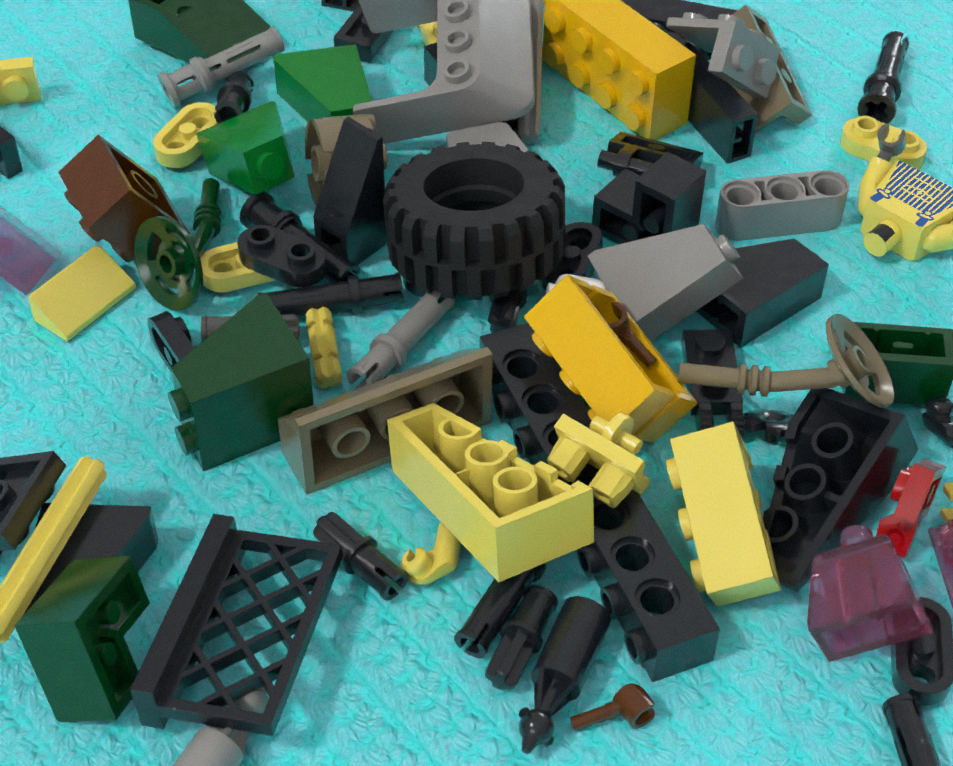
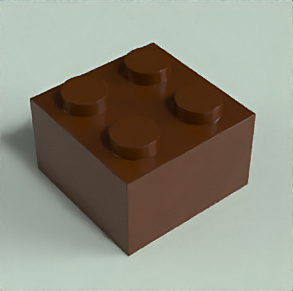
[58,135,190,263]

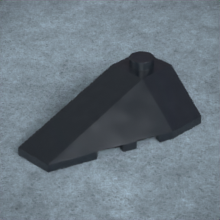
[763,388,918,592]

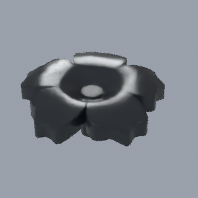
[744,409,793,443]

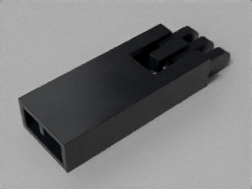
[667,32,758,164]

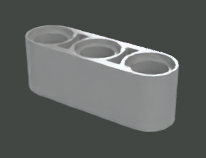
[715,170,850,241]

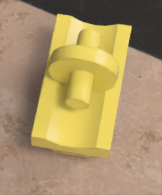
[547,412,650,508]

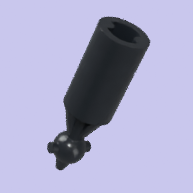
[519,596,611,754]

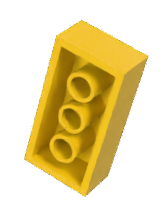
[542,0,696,140]

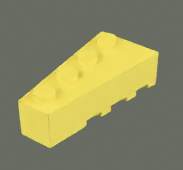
[387,403,594,582]

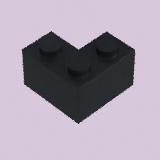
[592,152,706,245]

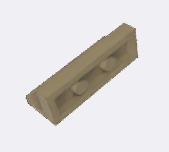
[730,5,812,132]

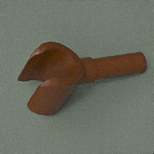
[608,302,657,368]
[569,683,655,731]

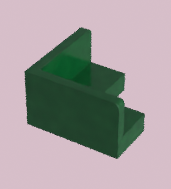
[14,555,150,722]

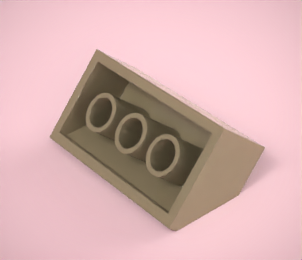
[278,347,493,495]

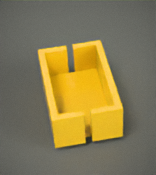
[524,275,698,443]

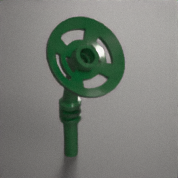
[134,178,222,310]

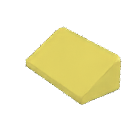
[28,245,136,342]

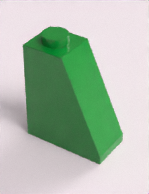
[273,44,372,122]
[196,101,295,195]

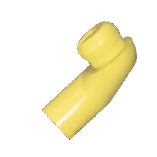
[401,522,462,585]

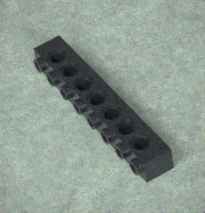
[480,323,720,682]

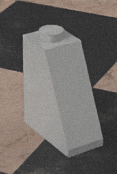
[588,224,743,342]

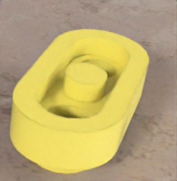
[153,102,219,169]
[840,116,927,170]
[200,242,275,292]

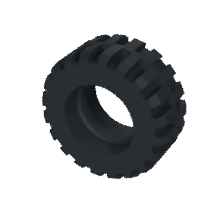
[383,141,566,300]

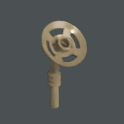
[678,314,894,408]

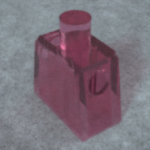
[807,525,933,662]

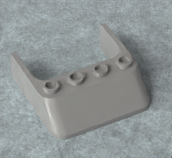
[353,0,535,144]

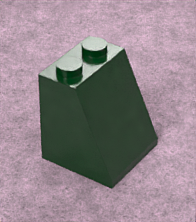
[168,293,314,471]

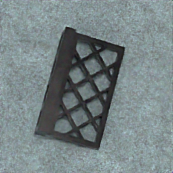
[130,514,343,736]

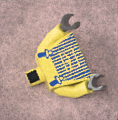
[858,123,953,261]

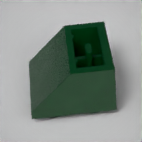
[842,322,953,405]

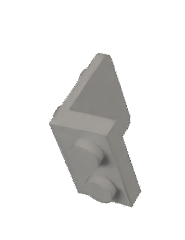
[666,12,781,99]

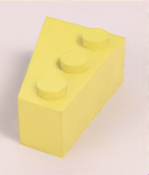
[666,422,781,607]

